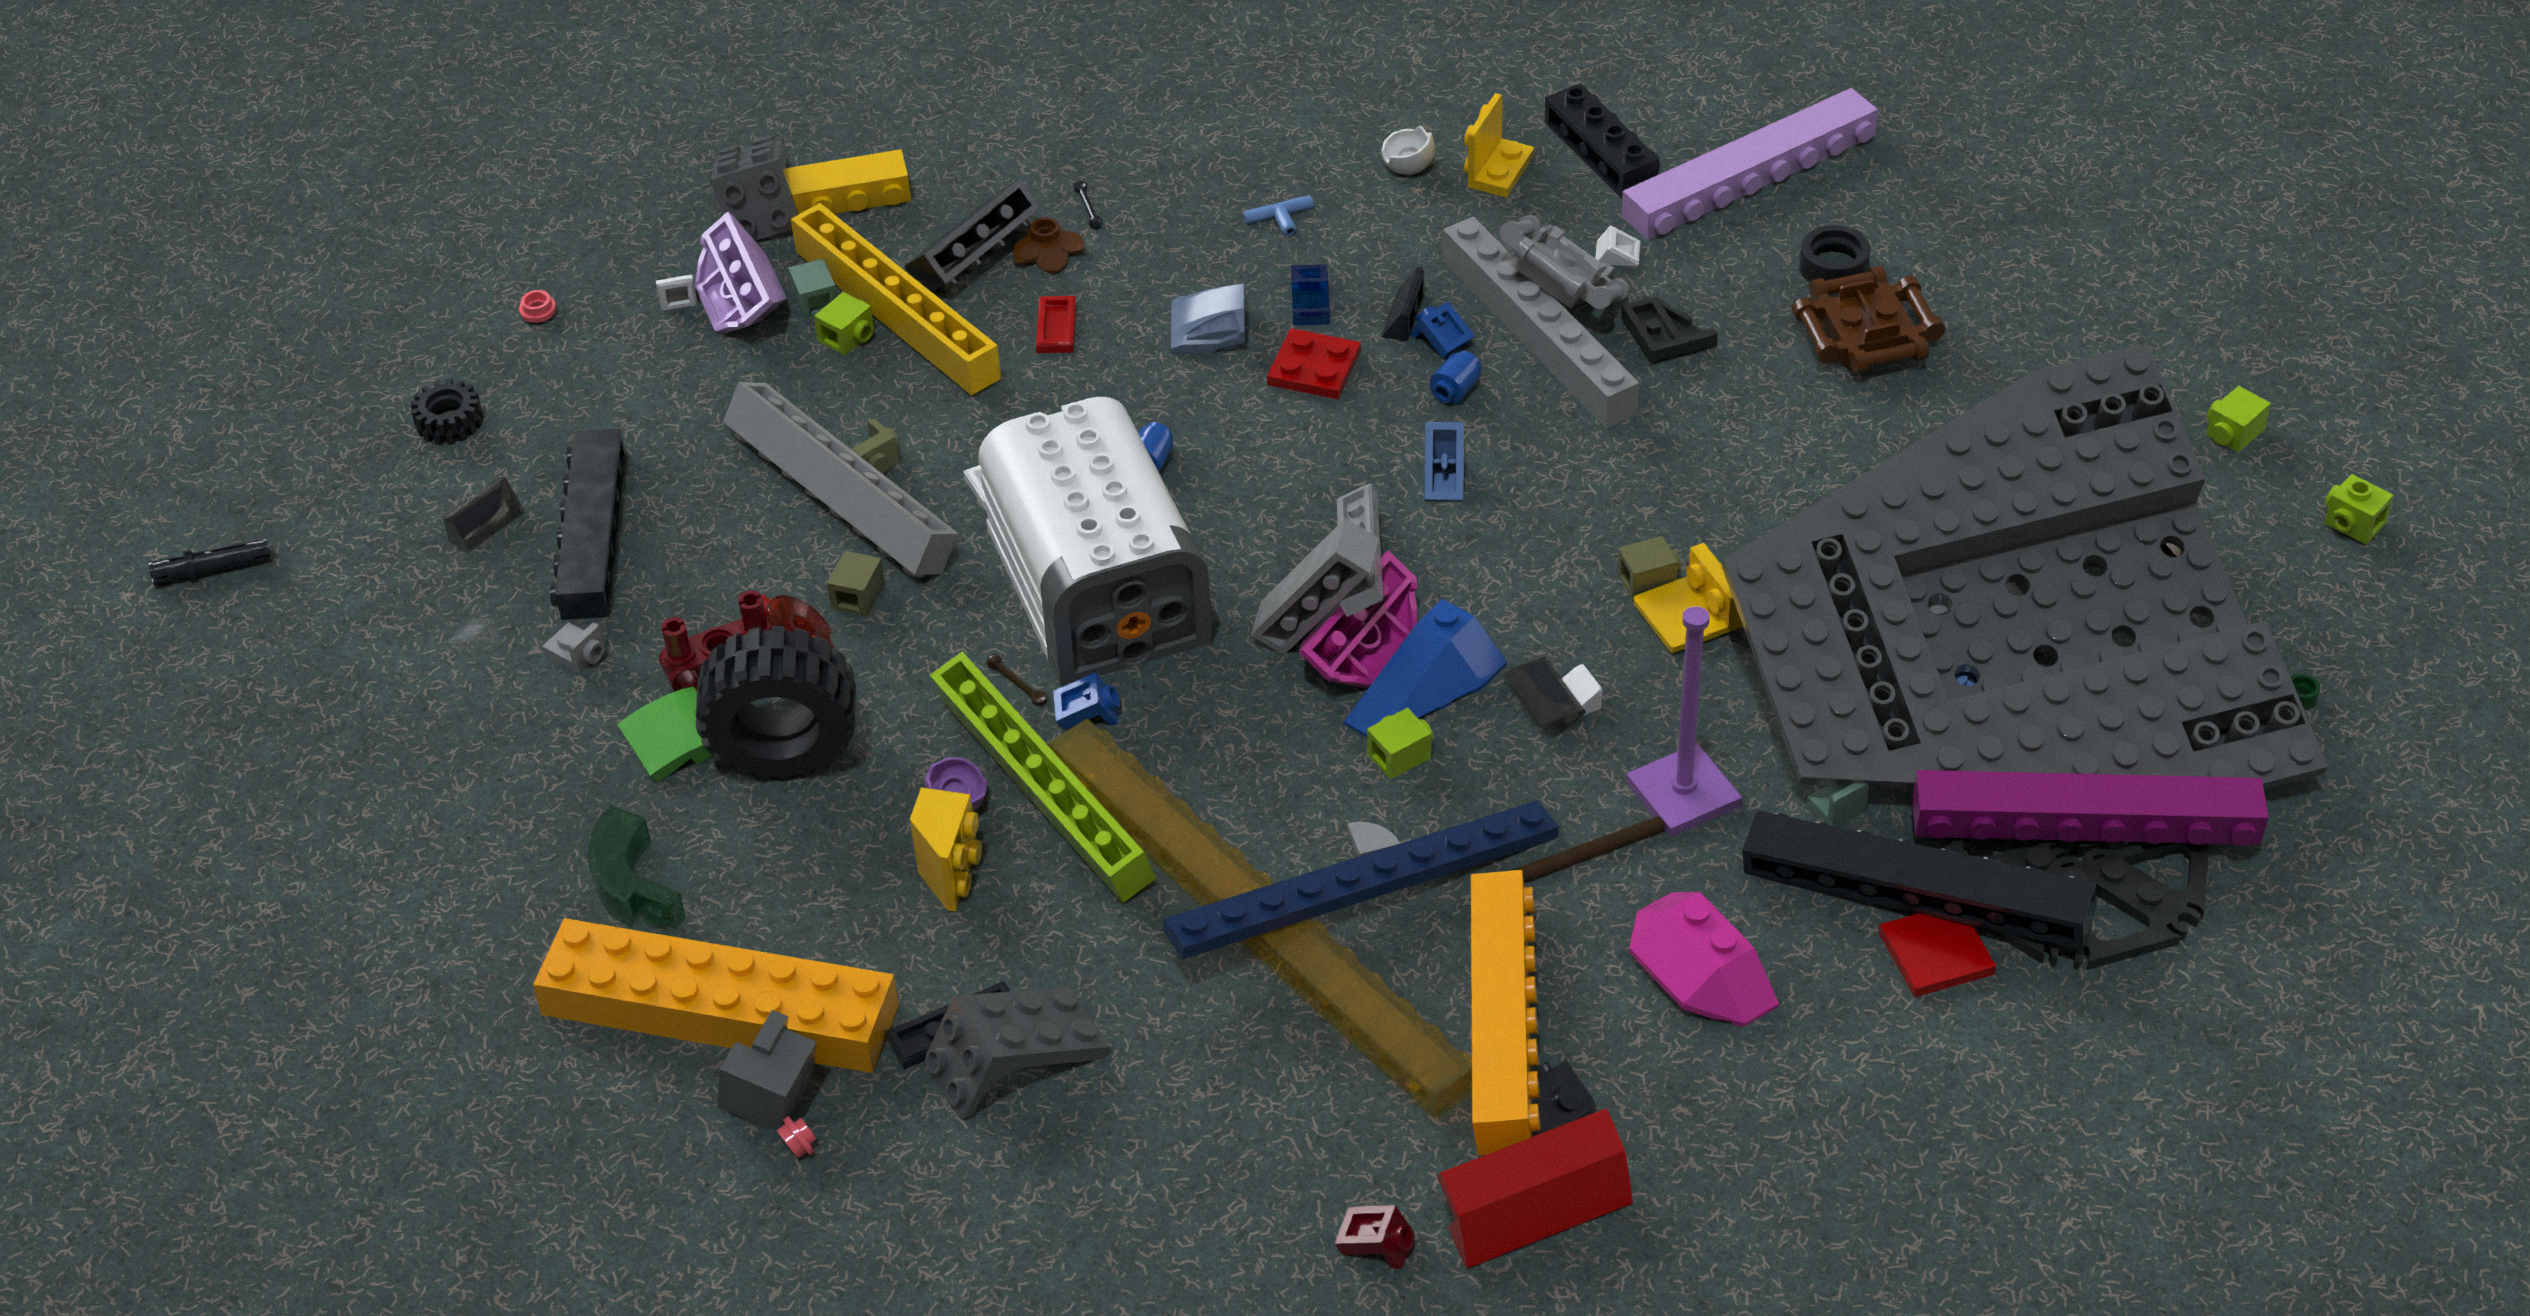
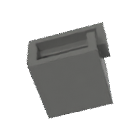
[717,1010,817,1130]

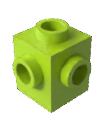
[2324,474,2394,544]

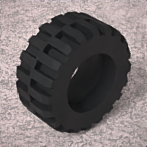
[696,626,856,781]

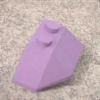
[695,212,787,334]

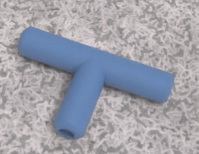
[1243,195,1314,236]

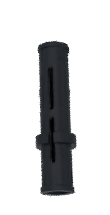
[148,537,272,586]

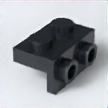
[1532,1060,1597,1137]

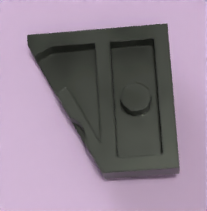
[1621,296,1718,363]

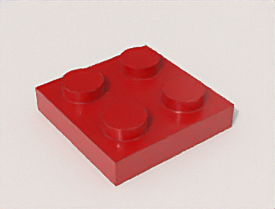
[1267,328,1361,400]

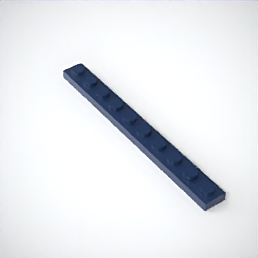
[1163,800,1559,960]

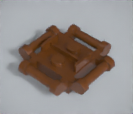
[1791,265,1946,374]

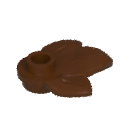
[1013,217,1085,274]

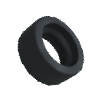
[1799,225,1871,282]

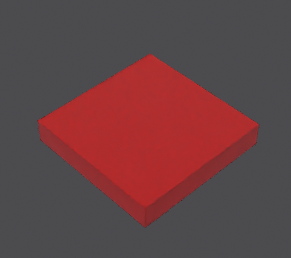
[1878,913,1996,998]

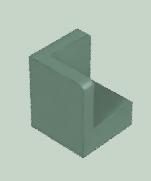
[788,259,837,320]
[1806,783,1869,827]

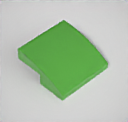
[617,686,715,782]

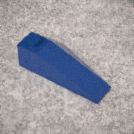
[1344,599,1507,737]

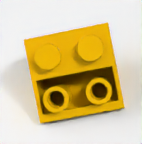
[910,787,982,911]

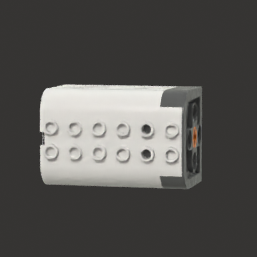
[979,397,1213,687]

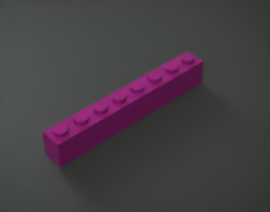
[1912,770,2269,846]

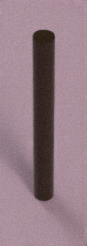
[1510,816,1665,883]

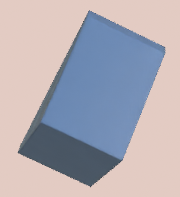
[1424,422,1464,500]

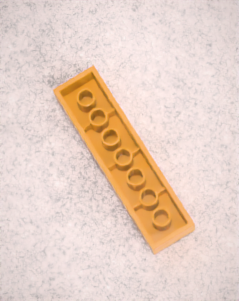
[533,918,899,1073]

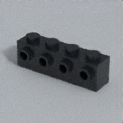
[1544,83,1660,199]
[904,178,1041,294]

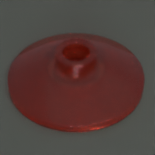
[766,595,835,649]

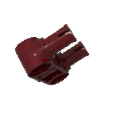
[659,590,773,692]

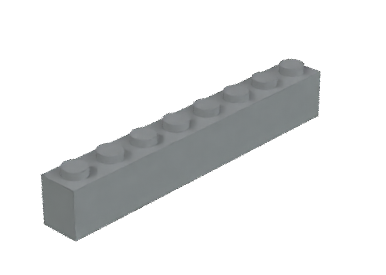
[1443,216,1639,428]
[723,382,959,578]

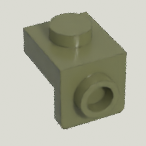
[851,418,899,474]

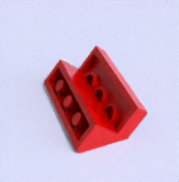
[1437,1108,1633,1269]

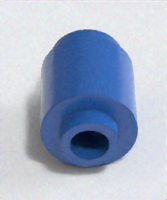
[1429,351,1482,404]
[1138,422,1173,472]

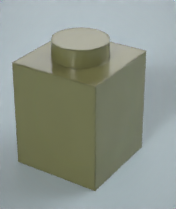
[1617,536,1681,600]
[827,551,885,616]

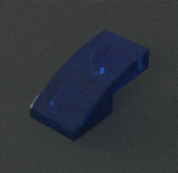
[1291,264,1330,326]

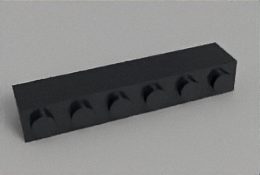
[550,429,626,620]

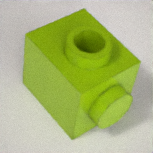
[814,292,874,356]
[2206,385,2271,453]
[1367,707,1433,779]

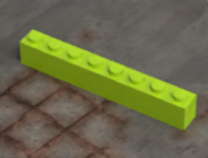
[930,651,1156,904]

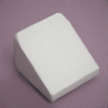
[1595,226,1641,266]
[656,275,697,311]
[1549,664,1602,722]

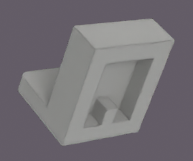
[542,622,606,674]

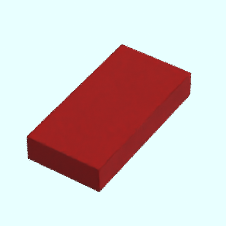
[1036,296,1076,353]

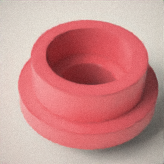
[519,290,556,323]
[776,1116,817,1159]

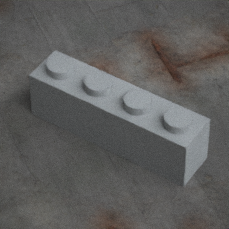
[1251,518,1379,653]

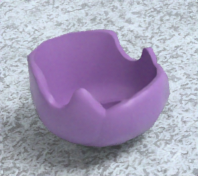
[924,757,987,812]

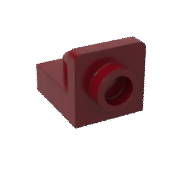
[1334,1205,1415,1269]

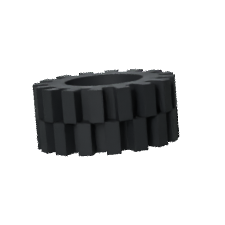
[410,379,483,445]

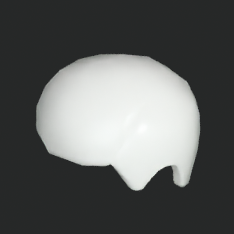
[1381,126,1435,176]

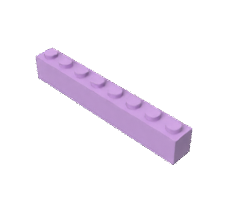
[1622,88,1878,240]

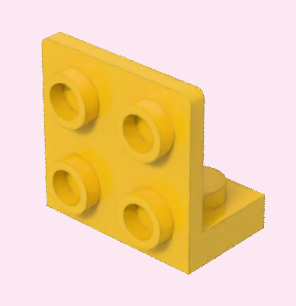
[1464,93,1535,198]
[1633,543,1742,653]

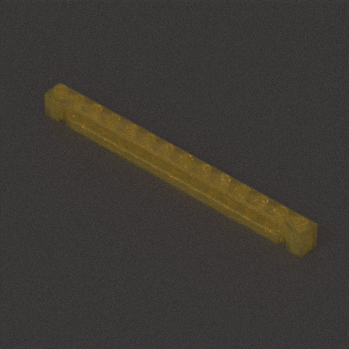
[1048,719,1472,1120]

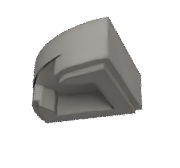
[1347,822,1400,857]

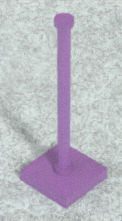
[1626,606,1742,837]

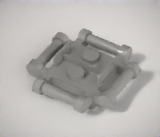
[1499,215,1629,309]

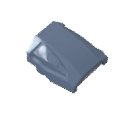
[1171,283,1245,354]

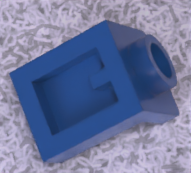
[1410,302,1475,359]
[1053,672,1120,730]

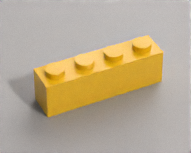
[785,149,911,214]

